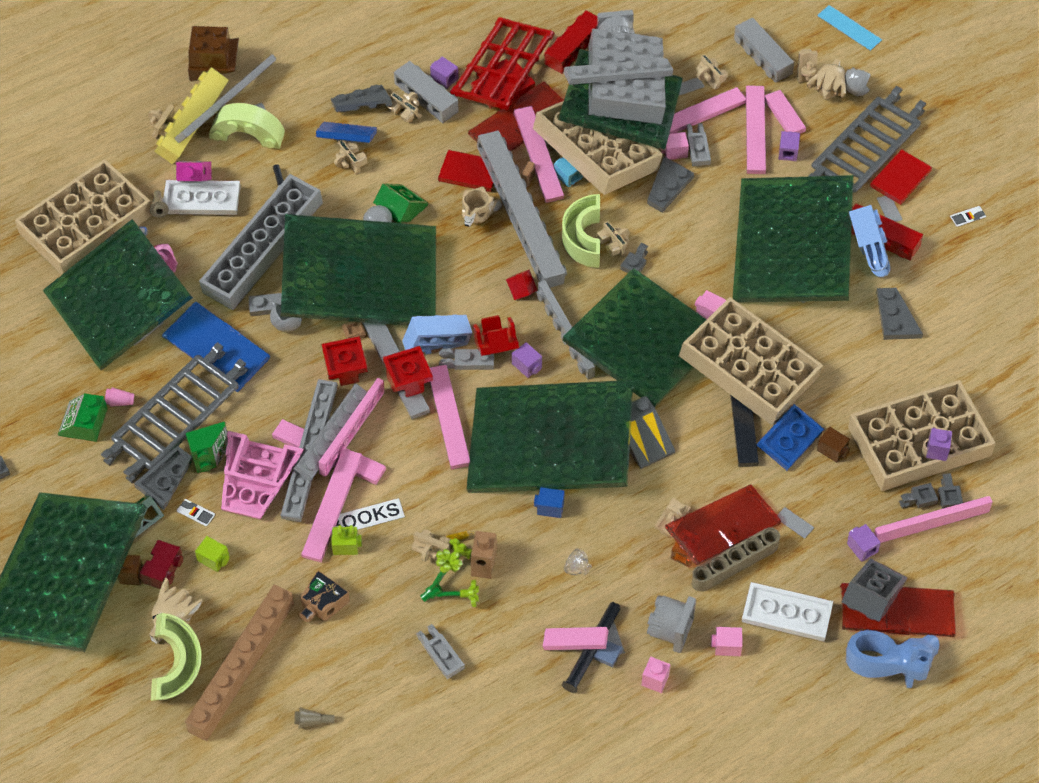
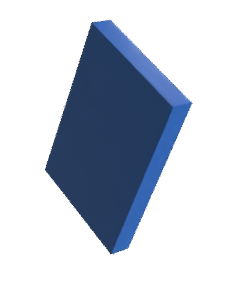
[316,122,377,143]
[757,404,825,471]

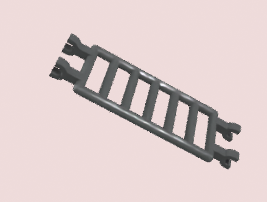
[806,86,926,204]
[101,342,248,483]

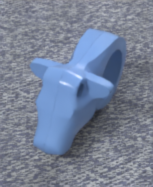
[846,630,939,688]

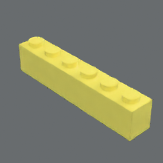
[154,67,229,164]

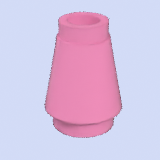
[105,387,134,407]

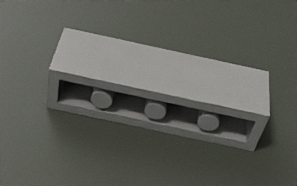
[734,18,794,83]
[394,61,459,123]

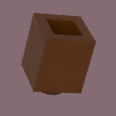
[817,427,850,463]
[116,554,143,586]

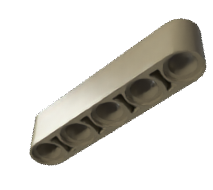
[692,528,780,592]

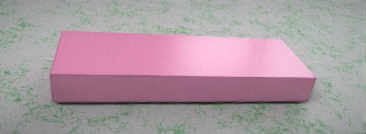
[764,90,806,133]
[543,627,608,650]

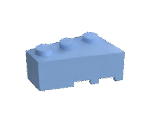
[402,314,472,355]

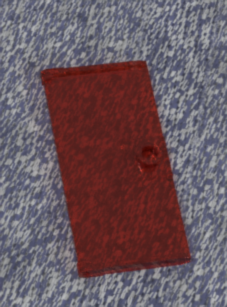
[468,81,564,151]
[665,484,782,565]
[840,583,956,637]

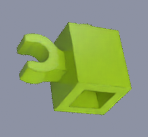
[332,525,362,555]

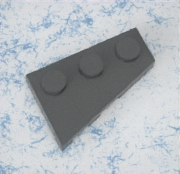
[647,156,694,213]
[876,288,923,340]

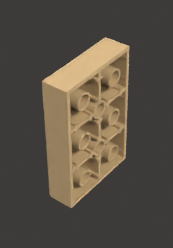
[533,90,663,195]
[15,159,153,277]
[679,297,823,425]
[848,380,996,491]

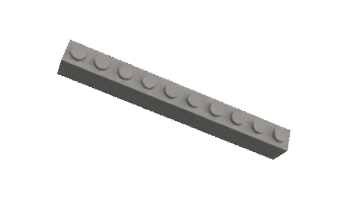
[477,131,567,288]

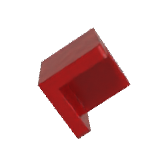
[506,269,538,300]

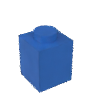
[534,487,565,518]

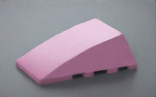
[221,431,304,520]

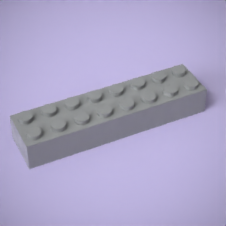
[199,174,323,310]

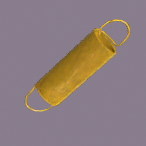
[446,531,474,540]

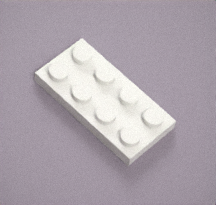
[163,180,240,215]
[742,582,833,641]

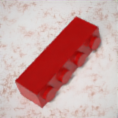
[544,10,597,74]
[843,203,923,261]

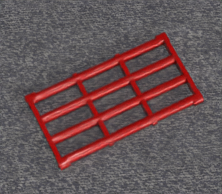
[450,17,555,110]

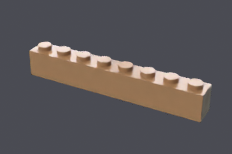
[185,584,294,741]

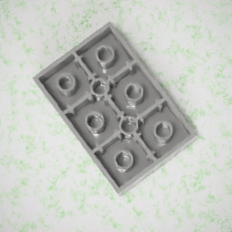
[589,29,666,124]

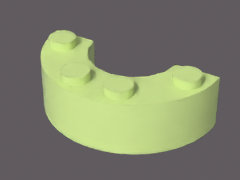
[209,103,285,149]
[562,194,600,268]
[151,613,201,701]

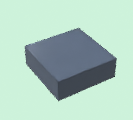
[594,641,622,667]

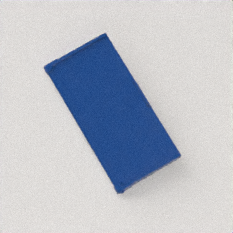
[162,302,270,392]

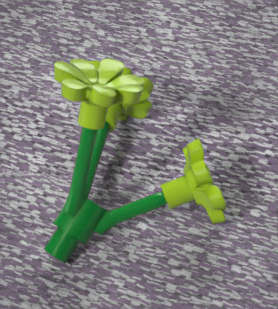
[420,538,479,607]

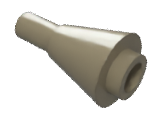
[150,190,169,218]
[294,707,335,729]

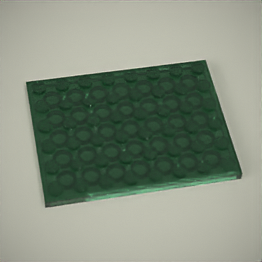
[733,175,854,302]
[280,214,436,326]
[466,380,633,493]
[0,492,147,652]

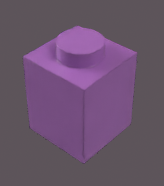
[430,57,459,89]
[778,131,800,161]
[512,342,542,378]
[926,428,952,461]
[847,524,881,562]

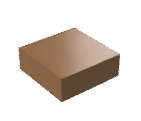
[521,161,535,187]
[341,319,366,339]

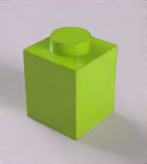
[195,536,229,572]

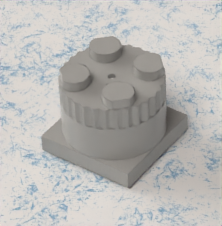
[597,10,635,34]
[647,595,696,653]

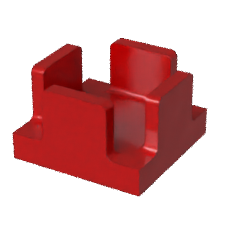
[473,315,519,356]
[321,336,368,386]
[383,346,433,397]

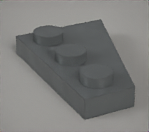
[331,84,392,112]
[135,446,192,510]

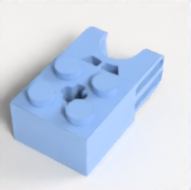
[849,205,891,278]

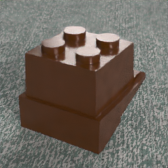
[188,26,239,81]

